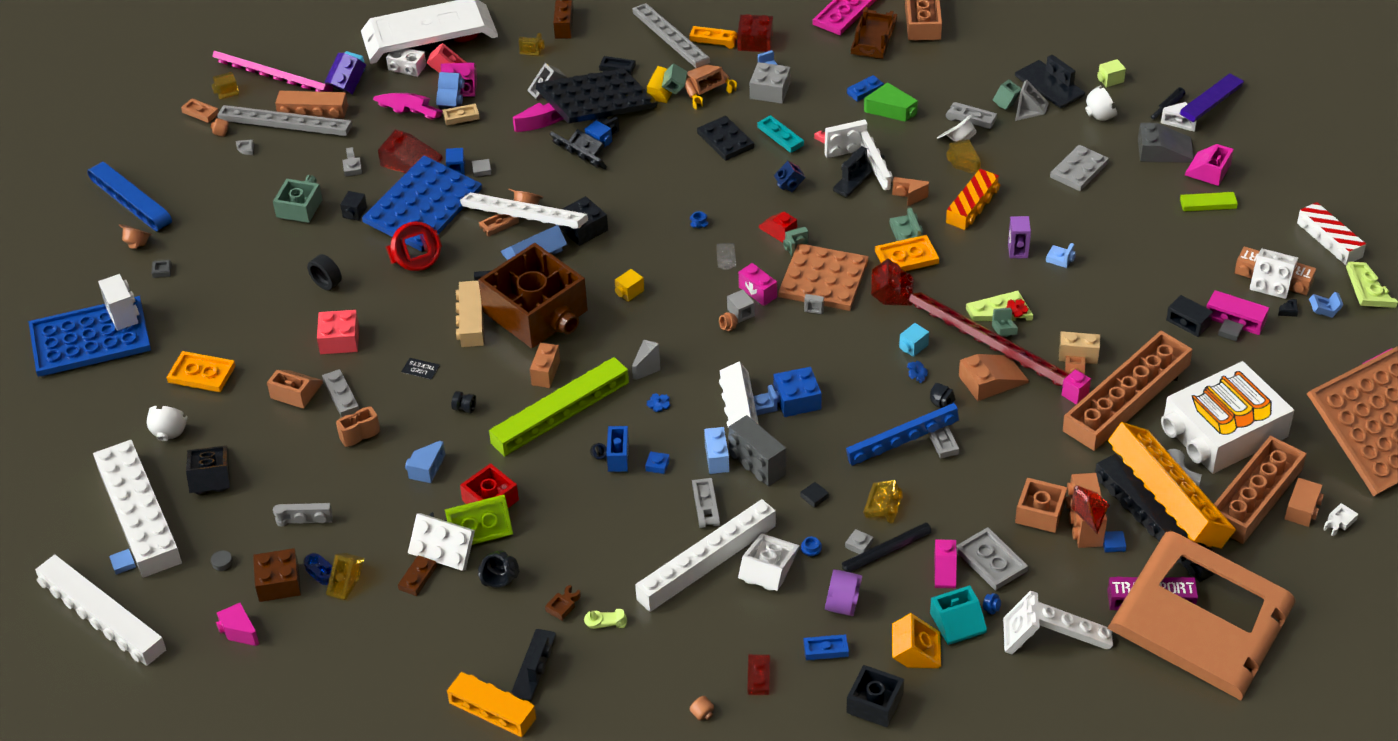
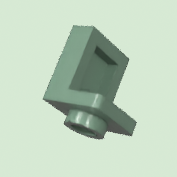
[992,308,1018,337]

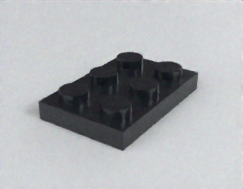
[697,115,754,161]

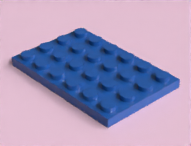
[362,155,482,252]
[28,296,151,377]

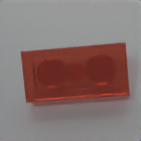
[747,654,770,695]

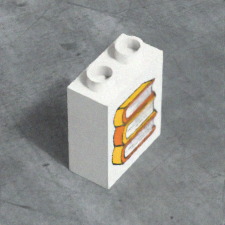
[1161,361,1294,474]

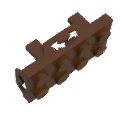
[851,7,897,59]

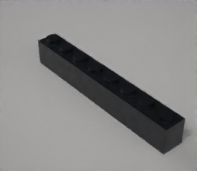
[1095,454,1217,582]

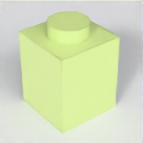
[1097,59,1126,87]

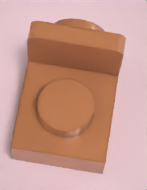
[1065,356,1085,375]

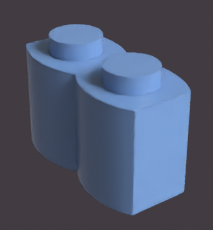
[436,72,464,108]

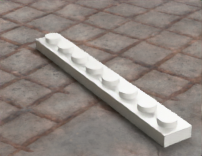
[460,192,588,229]

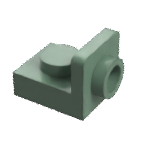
[783,227,808,256]

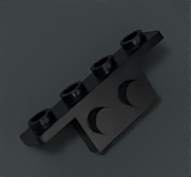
[550,129,607,169]
[833,146,885,197]
[511,629,556,702]

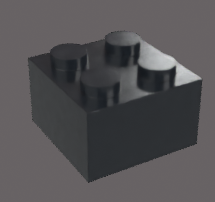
[559,196,608,246]
[846,665,904,727]

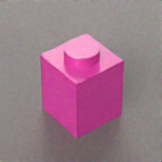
[1062,369,1091,405]

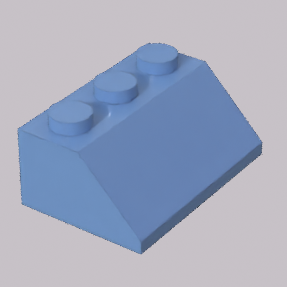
[501,225,567,260]

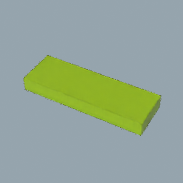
[1180,192,1238,211]

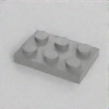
[1050,145,1109,191]
[956,527,1028,591]

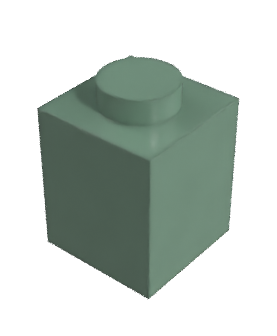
[662,63,687,95]
[993,79,1022,110]

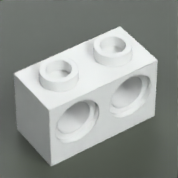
[386,48,426,77]

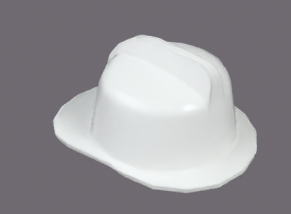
[937,114,976,143]

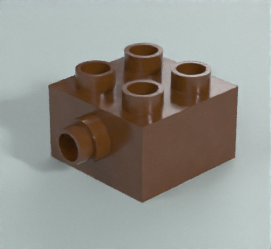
[478,243,588,349]

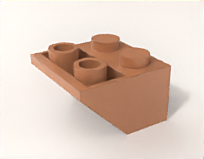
[267,370,323,409]

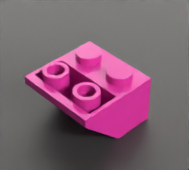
[441,63,477,97]
[1185,144,1234,186]

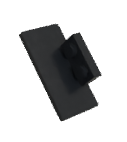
[1015,55,1085,108]

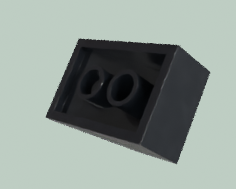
[186,445,230,494]

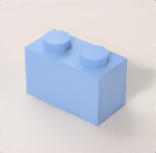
[704,427,729,474]

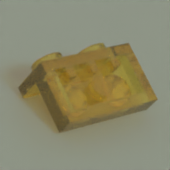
[863,480,903,523]

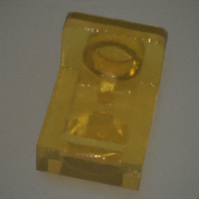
[519,33,545,56]

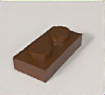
[398,555,437,596]

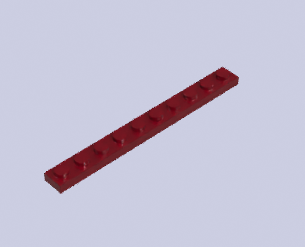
[909,292,1069,386]

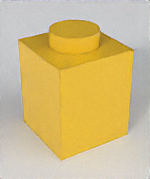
[615,269,644,302]

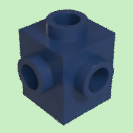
[774,160,806,192]

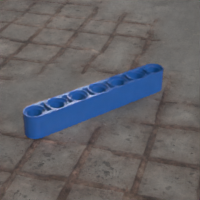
[87,162,172,232]

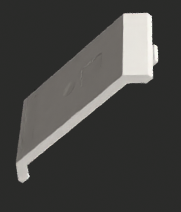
[361,0,498,64]

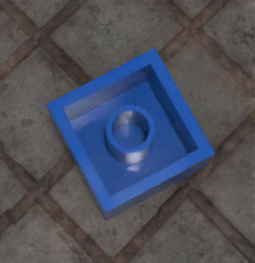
[773,367,822,417]

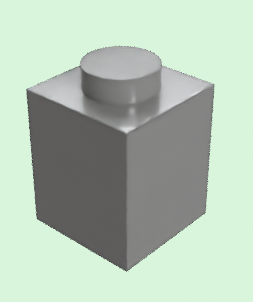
[727,290,755,323]

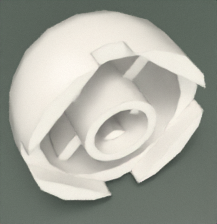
[1085,85,1117,121]
[147,406,188,441]

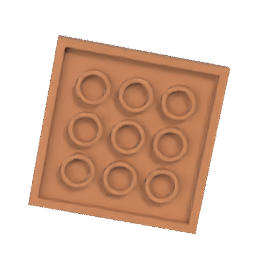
[778,244,869,311]

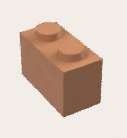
[530,343,560,388]
[1285,478,1324,527]

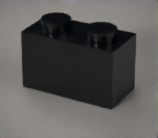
[1166,295,1213,337]

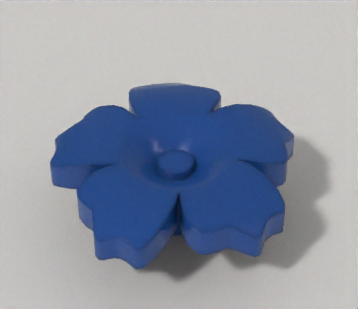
[907,361,928,383]
[647,393,670,412]

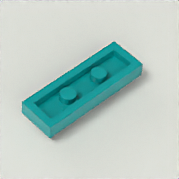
[757,115,804,153]

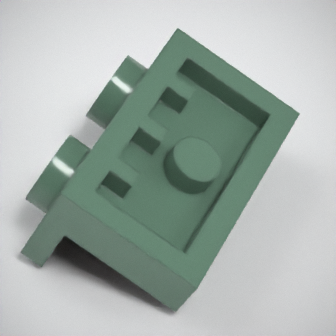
[890,208,923,241]

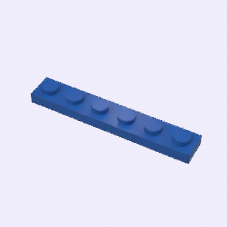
[846,403,959,466]

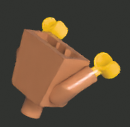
[685,65,737,109]

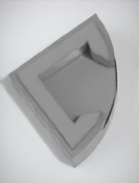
[236,140,254,155]

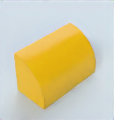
[647,66,672,103]

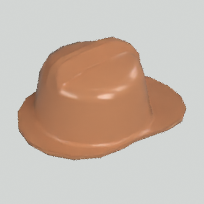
[509,188,543,205]
[119,224,152,249]

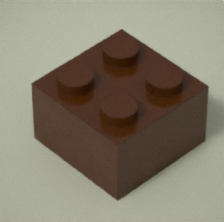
[253,548,301,602]

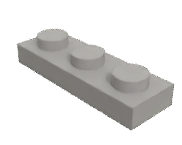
[322,369,359,418]

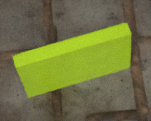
[445,495,513,545]

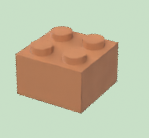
[1015,478,1067,533]

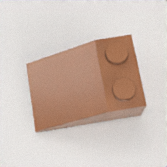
[959,354,1029,401]

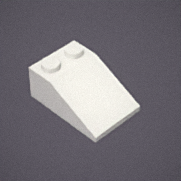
[738,533,800,591]

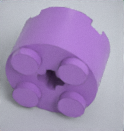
[824,569,862,616]

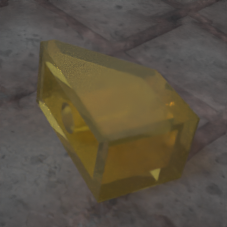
[947,140,981,175]
[326,553,364,600]

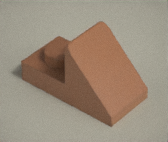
[892,177,929,206]

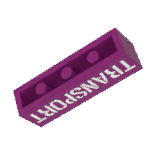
[1107,577,1198,610]

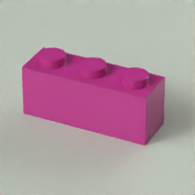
[1207,290,1269,335]

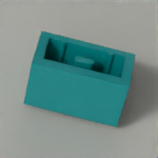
[930,585,987,645]

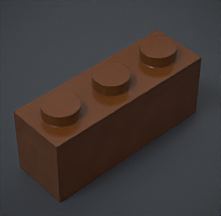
[553,0,574,39]

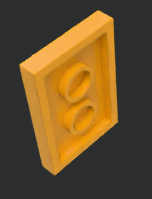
[875,235,939,275]
[166,351,236,392]

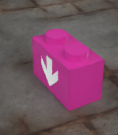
[739,263,777,306]

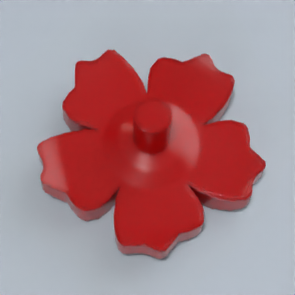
[1006,299,1029,318]

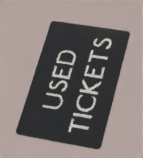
[401,358,440,379]

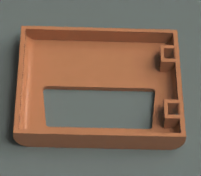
[1107,532,1295,700]

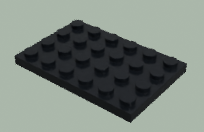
[536,68,658,124]

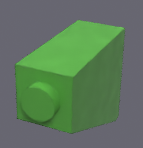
[864,83,918,122]

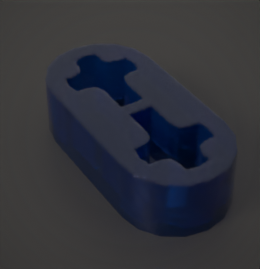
[304,553,336,585]

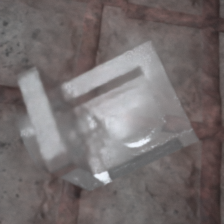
[716,243,736,270]

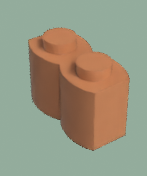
[336,407,380,447]

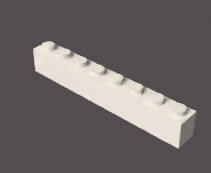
[635,499,776,612]
[35,555,166,666]

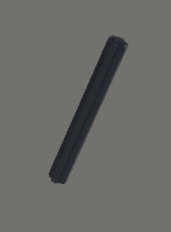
[842,522,931,572]

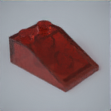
[378,129,443,173]

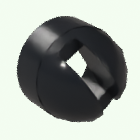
[590,443,607,459]

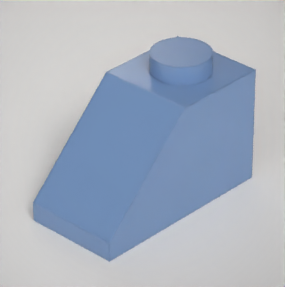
[405,441,446,483]

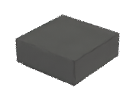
[151,260,172,278]
[1218,319,1243,341]

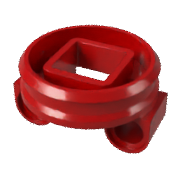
[386,222,442,271]

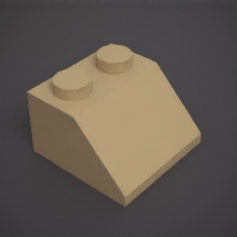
[1059,331,1100,364]

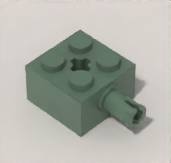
[273,175,322,223]

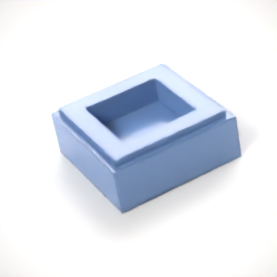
[109,549,136,574]

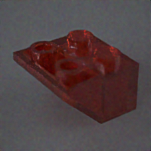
[871,258,914,306]

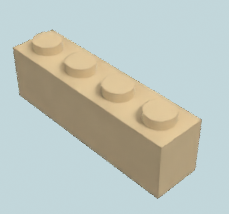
[456,281,484,347]

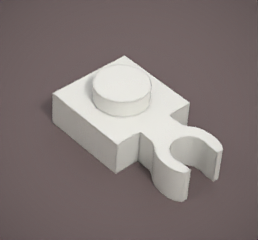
[1323,503,1358,536]

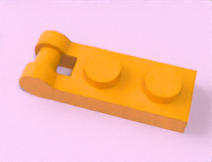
[689,26,738,49]

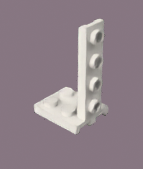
[824,120,893,190]
[1003,590,1113,655]

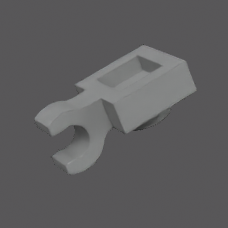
[342,147,362,177]

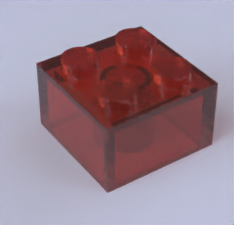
[737,14,773,52]

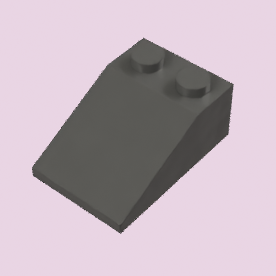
[1138,122,1194,163]

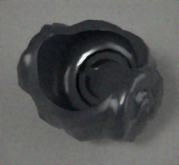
[478,550,520,588]

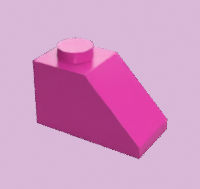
[934,539,957,588]
[216,603,259,646]

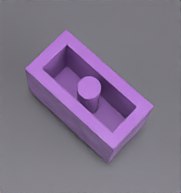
[1008,216,1031,258]

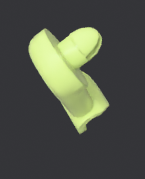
[584,609,627,629]

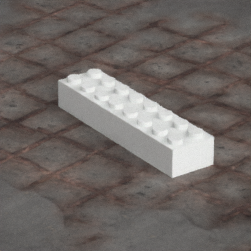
[93,440,182,578]

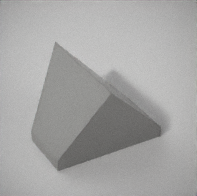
[1015,80,1049,121]
[632,340,660,380]

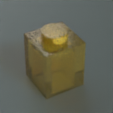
[211,72,239,99]

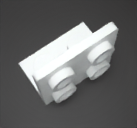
[1250,248,1298,299]

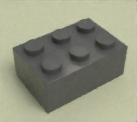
[728,415,786,487]

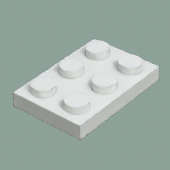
[408,513,475,571]

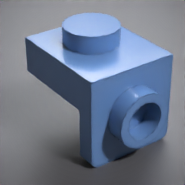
[1309,292,1343,318]

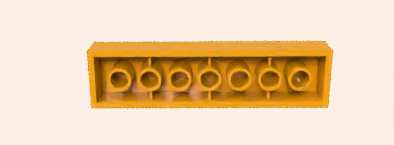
[1108,422,1236,549]

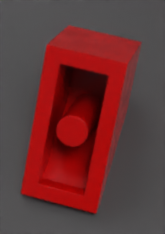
[759,211,797,243]

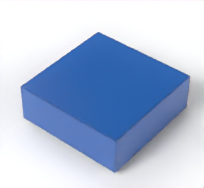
[1103,531,1126,552]

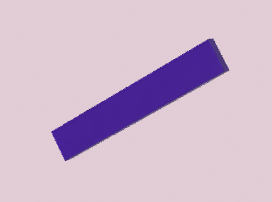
[1179,73,1244,122]

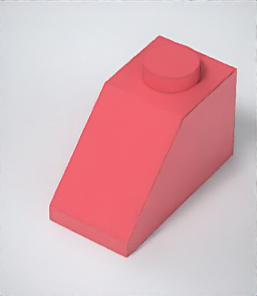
[427,43,467,73]

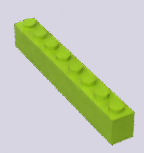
[489,357,629,457]

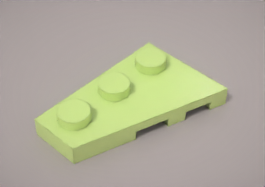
[1346,262,1398,308]
[966,291,1033,321]

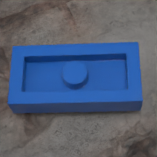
[847,75,884,102]
[803,634,849,660]

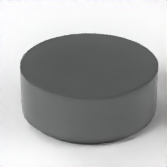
[211,550,233,571]

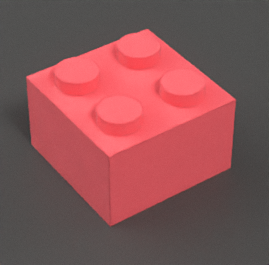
[317,310,359,354]

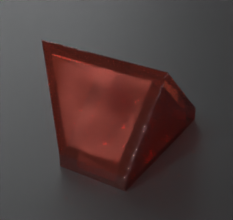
[1071,485,1110,534]

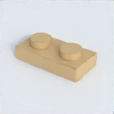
[443,104,480,125]

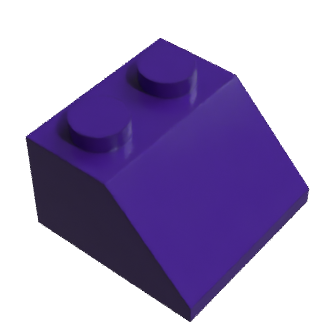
[324,53,366,95]

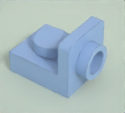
[1046,243,1076,268]

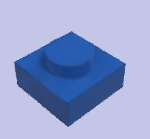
[645,451,670,474]

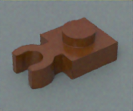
[545,585,581,621]

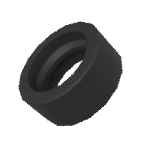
[307,254,342,290]

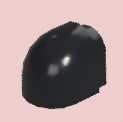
[930,383,956,408]

